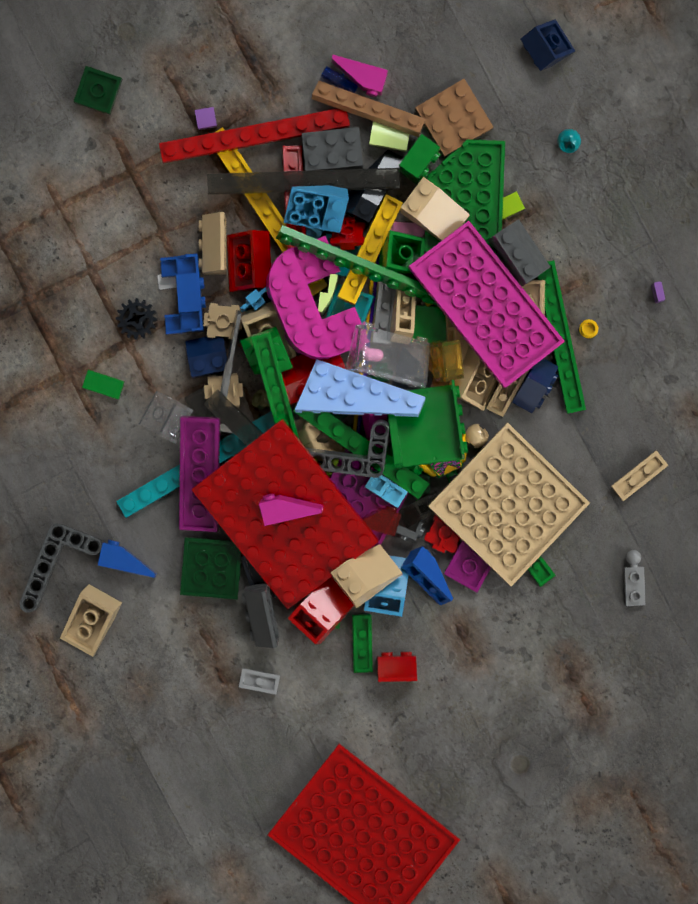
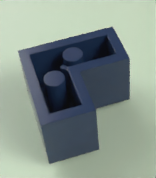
[512,358,558,413]

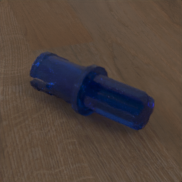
[321,66,358,93]

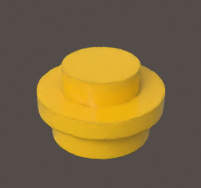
[579,319,598,339]

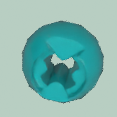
[557,129,581,153]

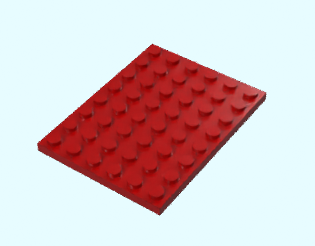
[191,419,379,610]
[267,743,460,904]

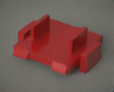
[330,217,365,250]
[424,514,460,553]

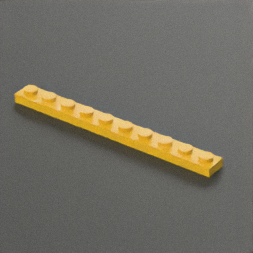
[216,127,328,296]

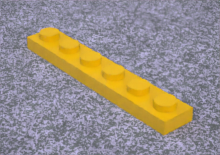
[337,194,403,305]

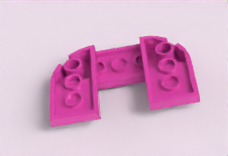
[266,236,369,360]

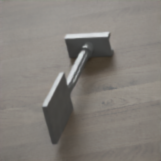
[213,310,241,434]

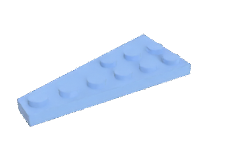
[295,359,425,417]

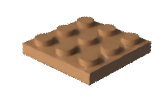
[415,79,494,157]

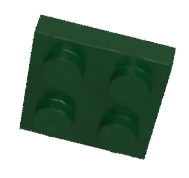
[73,66,123,115]

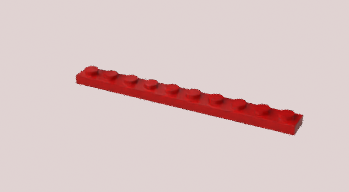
[159,108,350,163]

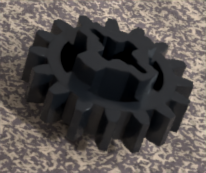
[116,298,158,340]

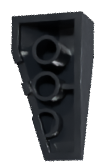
[345,150,404,226]

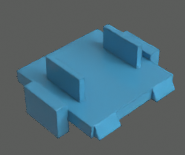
[240,287,268,312]

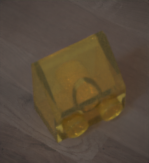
[430,340,464,382]

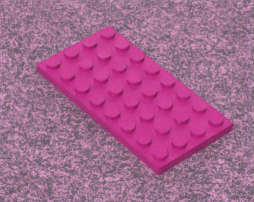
[408,221,565,389]

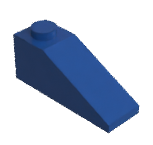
[98,540,157,578]
[401,546,453,605]

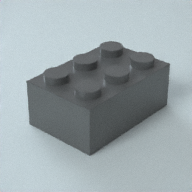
[302,127,363,175]

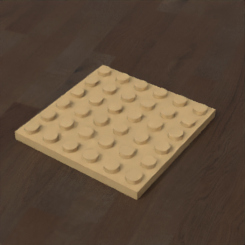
[428,423,590,586]

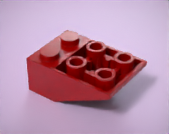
[288,577,354,645]

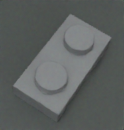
[239,668,280,695]

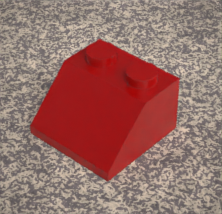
[377,652,417,682]

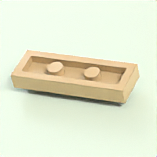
[611,450,668,501]

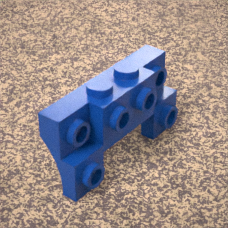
[160,254,206,335]

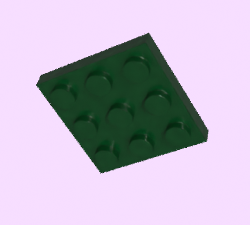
[180,537,242,600]

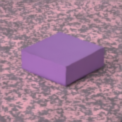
[195,107,217,130]
[651,282,665,303]

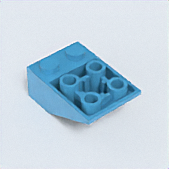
[283,185,349,233]
[364,555,409,617]

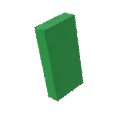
[82,370,125,400]

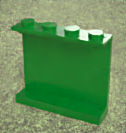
[388,380,468,469]

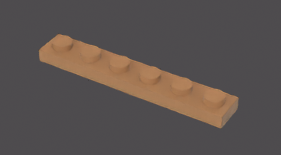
[311,81,426,137]

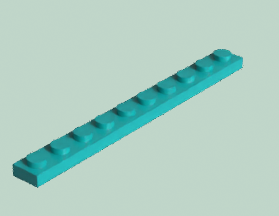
[116,411,275,518]

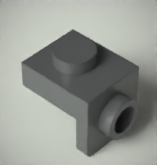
[394,521,425,541]

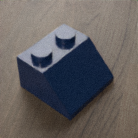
[520,19,575,71]
[185,336,228,379]

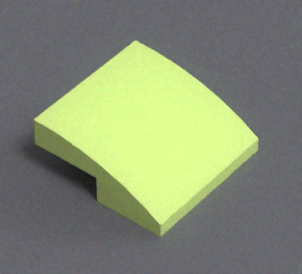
[369,121,410,152]
[318,274,338,316]

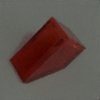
[362,505,401,536]

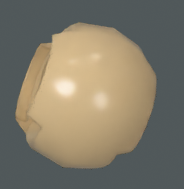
[465,424,489,448]

